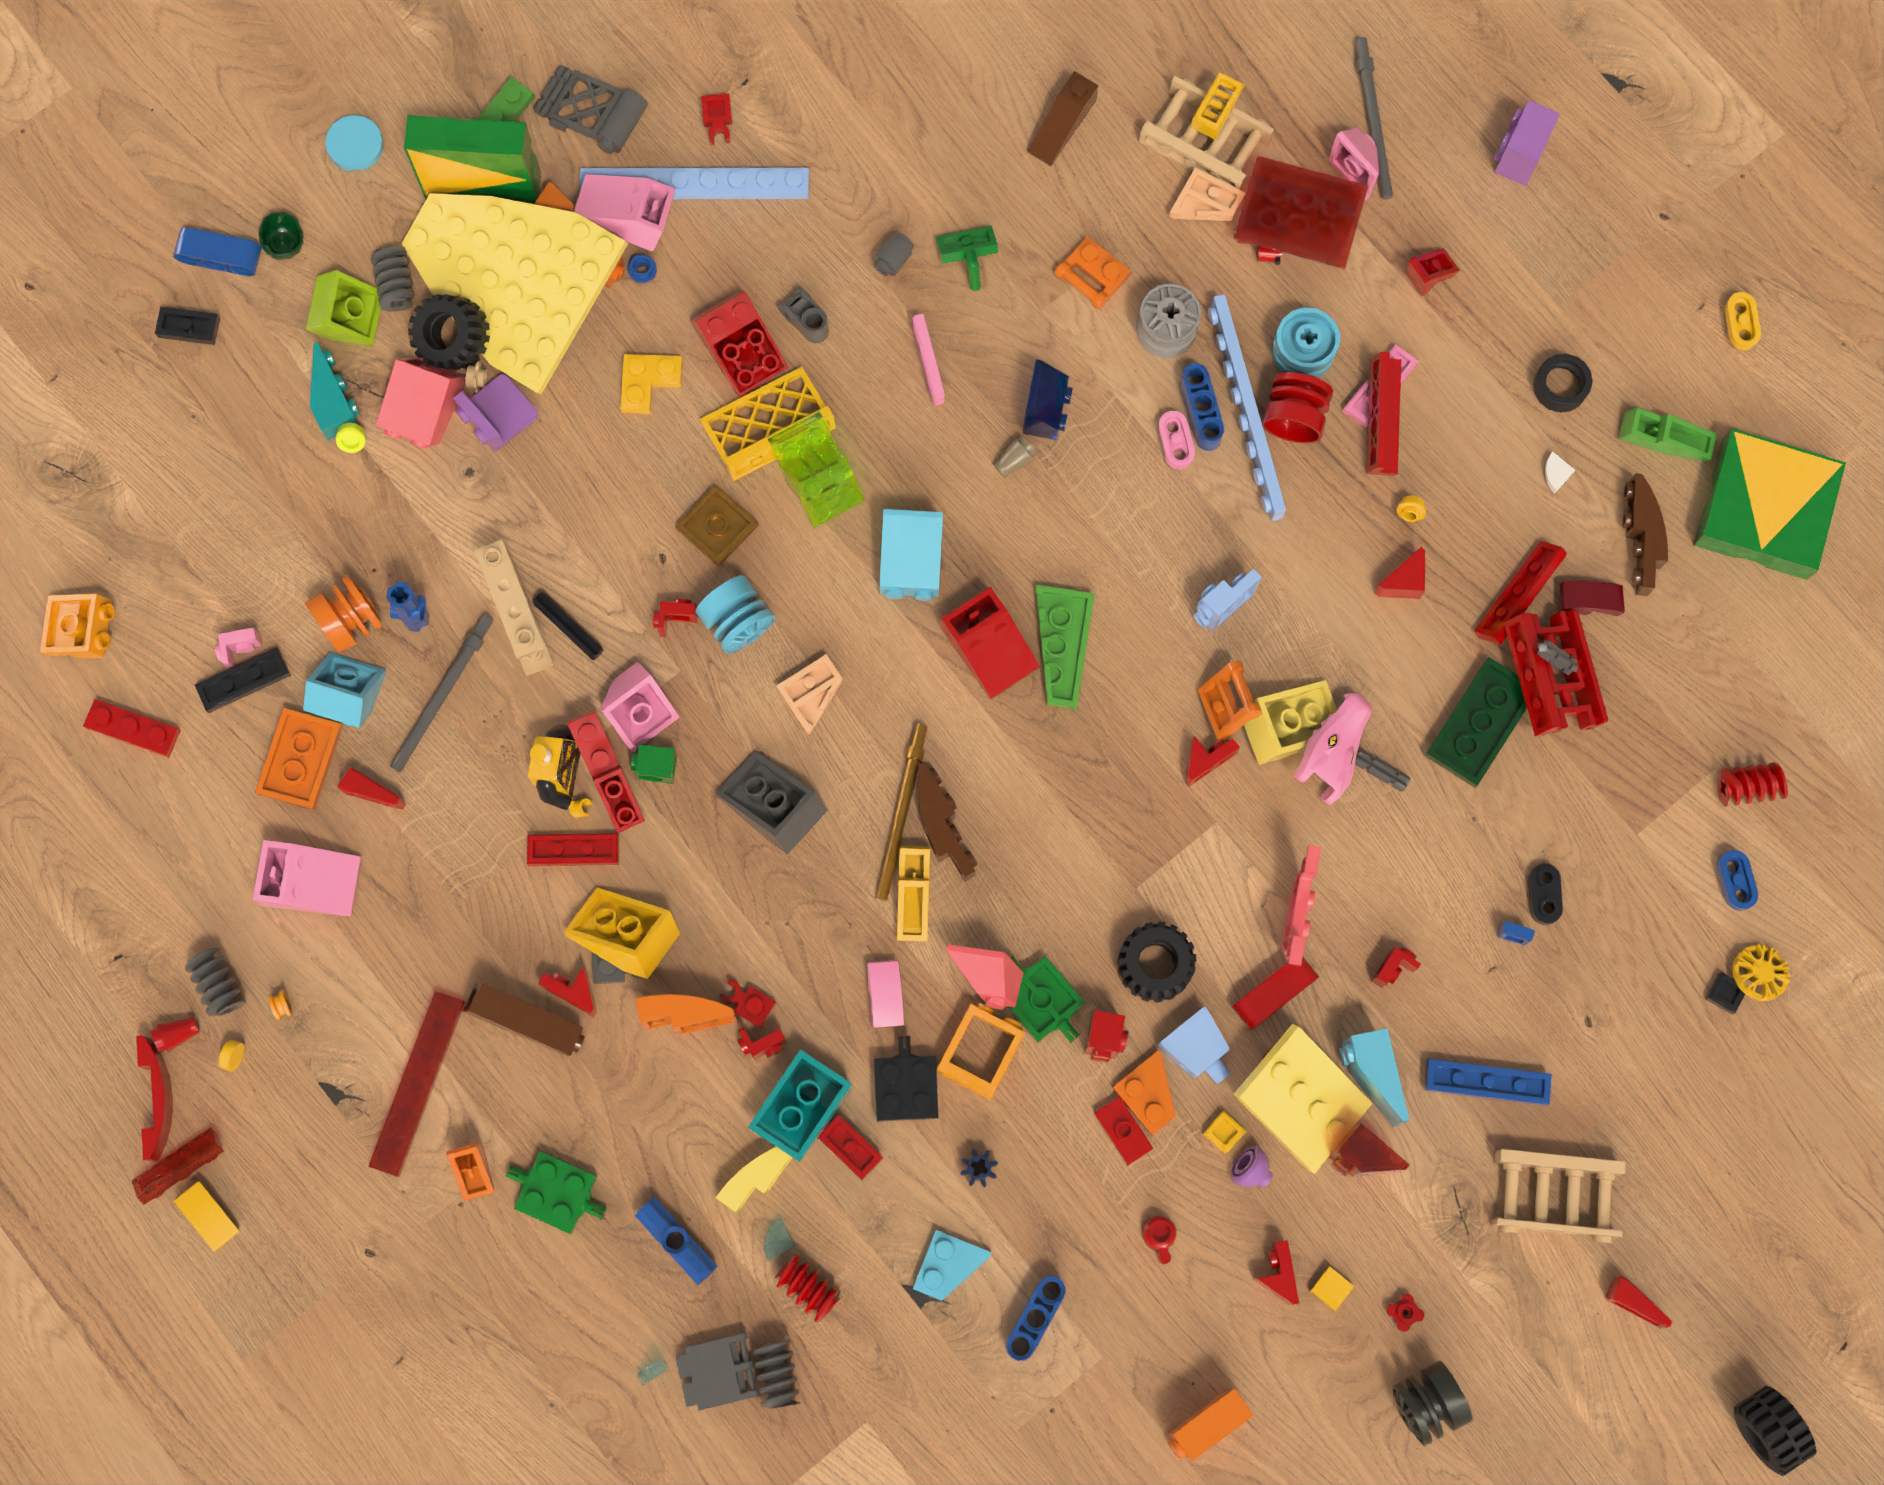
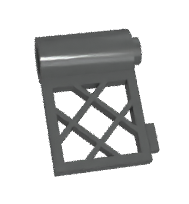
[546,70,648,154]

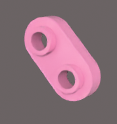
[1158,411,1195,470]

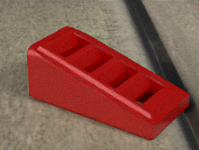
[337,768,406,810]
[1605,1276,1673,1329]

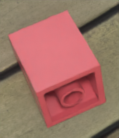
[376,357,466,449]

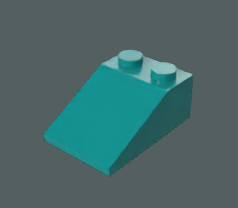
[748,1049,852,1162]

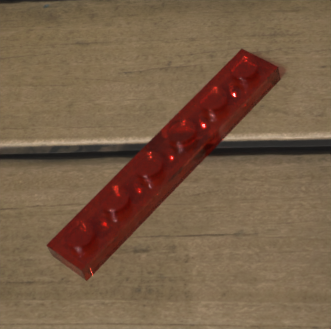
[368,991,465,1177]

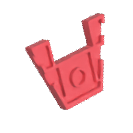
[1282,845,1321,966]

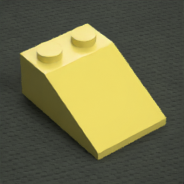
[1239,680,1338,765]

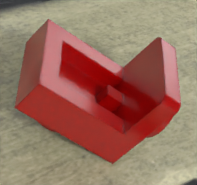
[653,598,698,637]
[737,1027,787,1060]

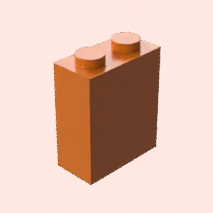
[1167,1388,1254,1462]

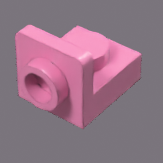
[215,627,262,669]

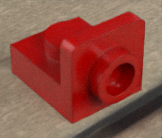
[1371,947,1421,988]

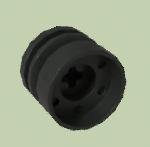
[1391,1361,1473,1446]

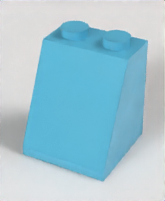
[880,509,943,601]

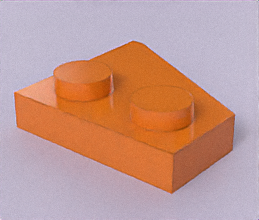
[1112,1050,1176,1136]

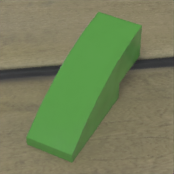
[1618,407,1717,462]

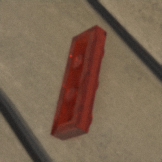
[131,1127,224,1205]

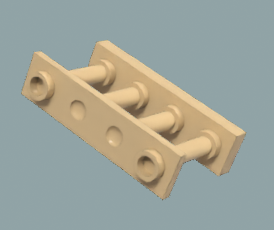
[1139,76,1274,190]
[474,540,554,676]
[1491,1149,1626,1244]

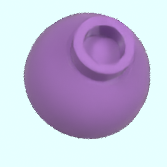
[1231,1146,1273,1188]

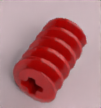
[1718,762,1788,807]
[774,1253,842,1323]

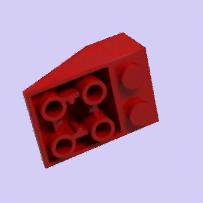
[690,291,789,397]
[941,587,1040,699]

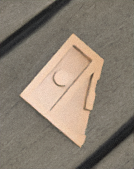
[1169,167,1246,221]
[776,655,843,735]

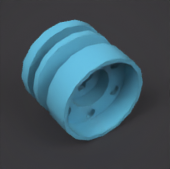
[695,575,776,654]

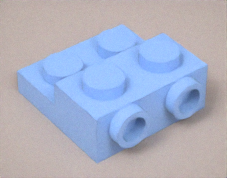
[1193,569,1262,632]

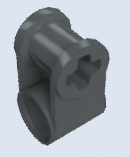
[777,286,829,343]

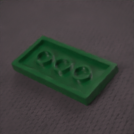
[1424,657,1527,788]

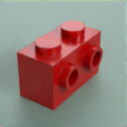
[1085,1010,1129,1063]

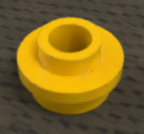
[1397,495,1427,522]

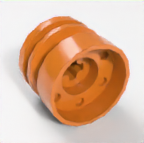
[305,575,383,655]

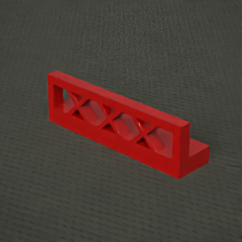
[1366,352,1402,476]

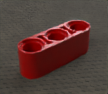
[1232,957,1319,1031]

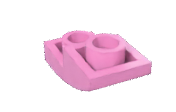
[867,960,904,1028]

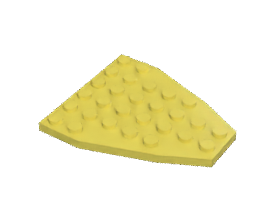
[402,193,628,395]

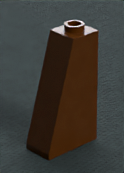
[462,982,585,1056]

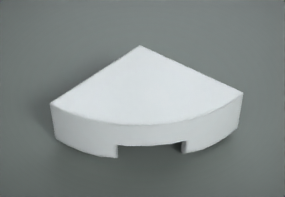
[1545,452,1575,494]

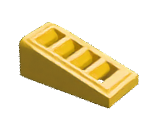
[1191,72,1245,140]

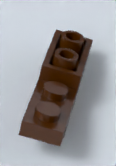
[1622,473,1668,596]
[918,762,978,882]

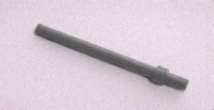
[1355,37,1393,199]
[390,614,494,773]

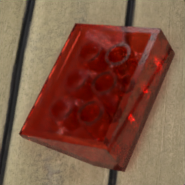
[1233,156,1368,269]

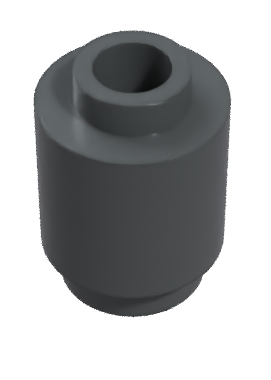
[873,232,914,276]

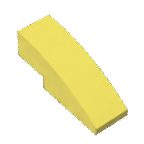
[715,1147,792,1214]

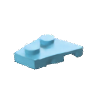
[913,1230,992,1301]

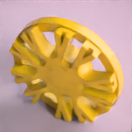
[1732,944,1791,1001]

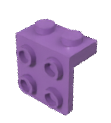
[453,374,539,452]

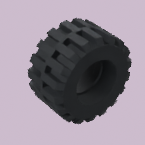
[408,294,490,370]
[1117,922,1197,1003]
[1733,1386,1817,1476]

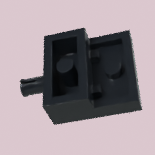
[874,1036,939,1122]

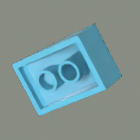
[1339,1028,1410,1127]

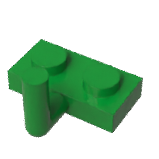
[936,226,998,291]

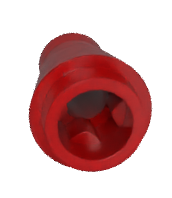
[150,1017,200,1053]

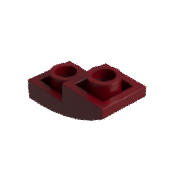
[1560,581,1625,616]

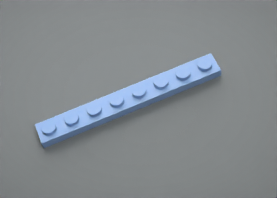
[579,168,809,199]
[1208,294,1286,521]

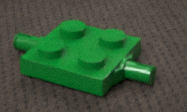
[1007,956,1085,1043]
[506,1151,607,1234]

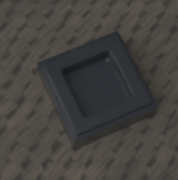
[1705,972,1748,1015]

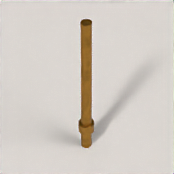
[875,724,928,901]

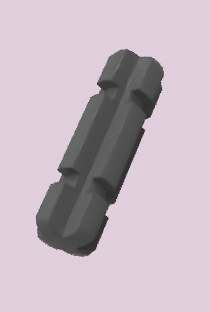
[533,65,572,118]
[1537,640,1578,675]
[1355,750,1411,792]

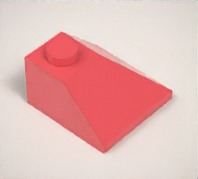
[946,944,1023,1009]

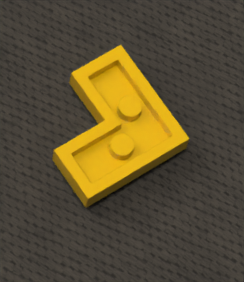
[620,354,683,414]

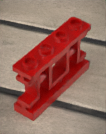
[1504,609,1608,736]

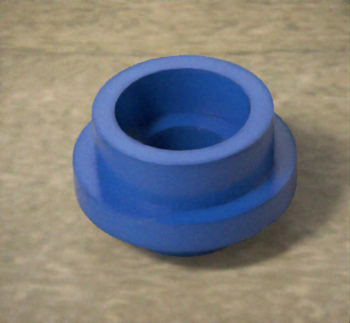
[628,255,657,283]

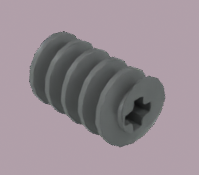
[371,246,415,312]
[185,948,246,1016]
[753,1340,801,1409]

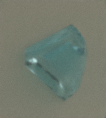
[764,1218,795,1261]
[637,1360,670,1386]

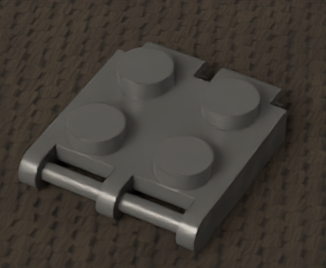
[676,1332,761,1411]

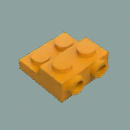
[40,594,115,658]

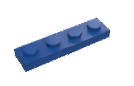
[1424,1059,1552,1106]

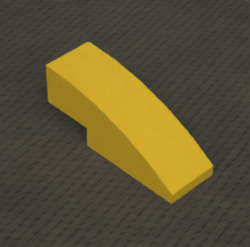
[897,845,930,941]

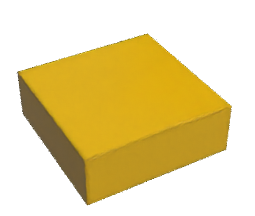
[1203,1110,1246,1155]
[1309,1266,1354,1311]

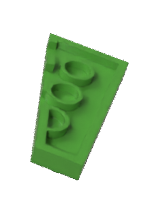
[1036,584,1095,710]

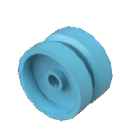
[1272,307,1340,378]

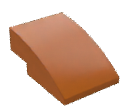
[635,994,738,1035]

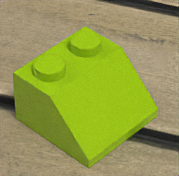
[305,270,381,346]

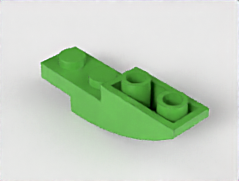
[471,77,535,122]

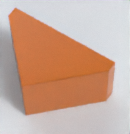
[446,1143,494,1201]

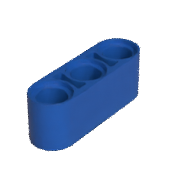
[173,228,262,276]
[1180,363,1224,451]
[1006,1276,1066,1361]

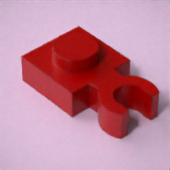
[701,93,733,145]
[719,980,777,1029]

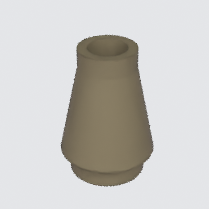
[994,436,1037,478]

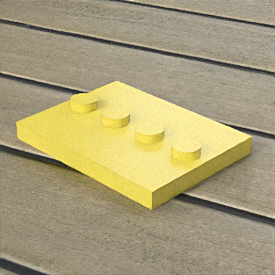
[1233,1024,1373,1174]

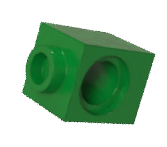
[631,744,678,784]

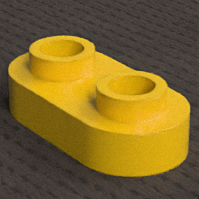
[1725,292,1761,350]

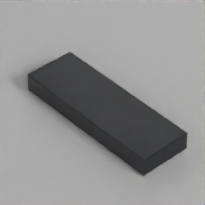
[195,647,291,714]

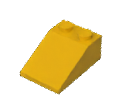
[564,887,680,979]

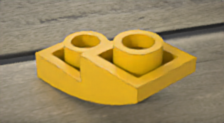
[173,1180,240,1252]

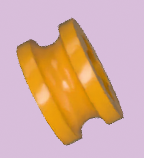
[268,989,293,1020]

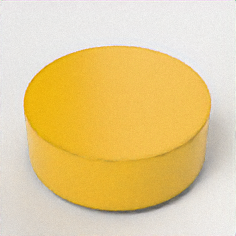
[218,1039,245,1072]

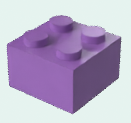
[1494,100,1560,186]

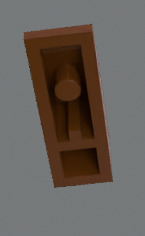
[1027,71,1099,166]

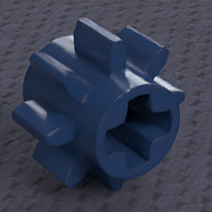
[960,1149,998,1188]

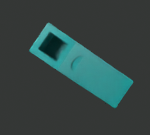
[309,342,360,441]

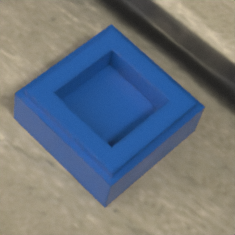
[1497,921,1535,945]

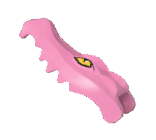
[1293,693,1372,805]

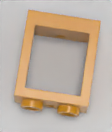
[937,1003,1025,1101]

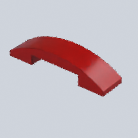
[136,1035,173,1162]

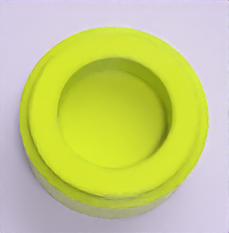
[336,423,366,453]

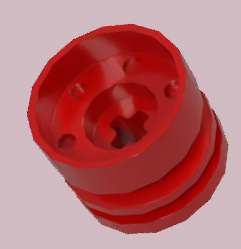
[1262,372,1333,444]

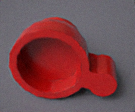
[1142,1216,1177,1264]

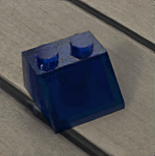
[1023,359,1073,440]

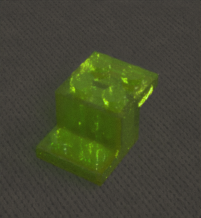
[767,412,865,528]

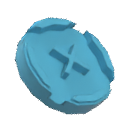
[325,115,383,171]

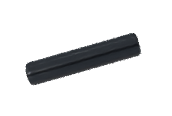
[533,591,603,660]

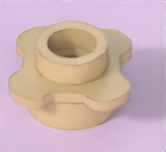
[465,361,487,394]

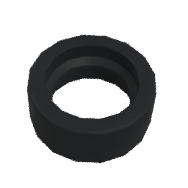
[1533,353,1593,413]

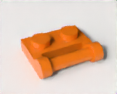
[1054,236,1131,310]
[1198,661,1262,740]

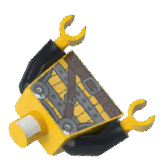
[528,724,605,818]

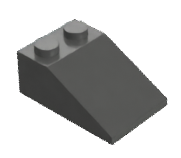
[716,750,828,854]

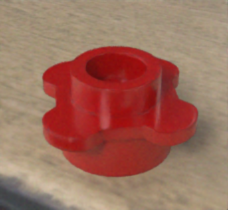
[1387,1294,1424,1332]

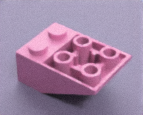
[574,174,675,252]
[253,840,361,917]

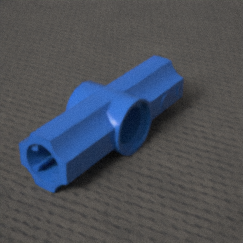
[386,582,429,632]
[635,1197,718,1285]

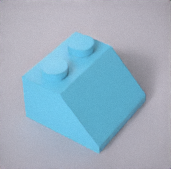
[303,652,386,728]

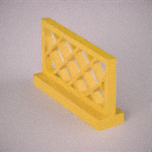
[699,366,836,482]

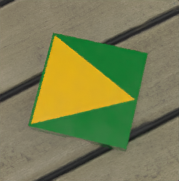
[404,115,541,204]
[1694,428,1846,580]

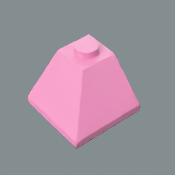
[1328,128,1379,201]
[600,662,680,753]

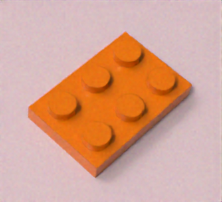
[255,708,343,811]

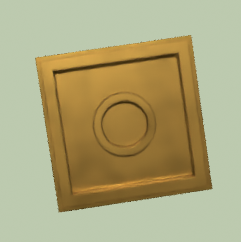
[675,485,759,567]

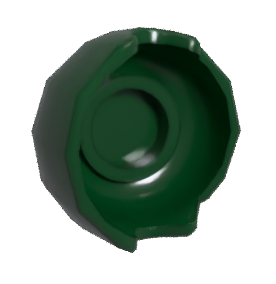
[258,212,304,260]

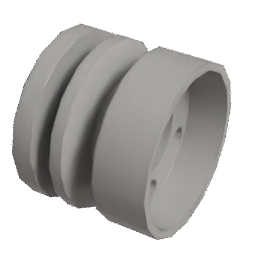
[1136,283,1201,359]

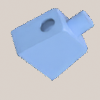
[1157,1006,1231,1084]

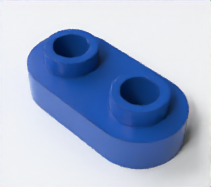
[1717,850,1758,911]

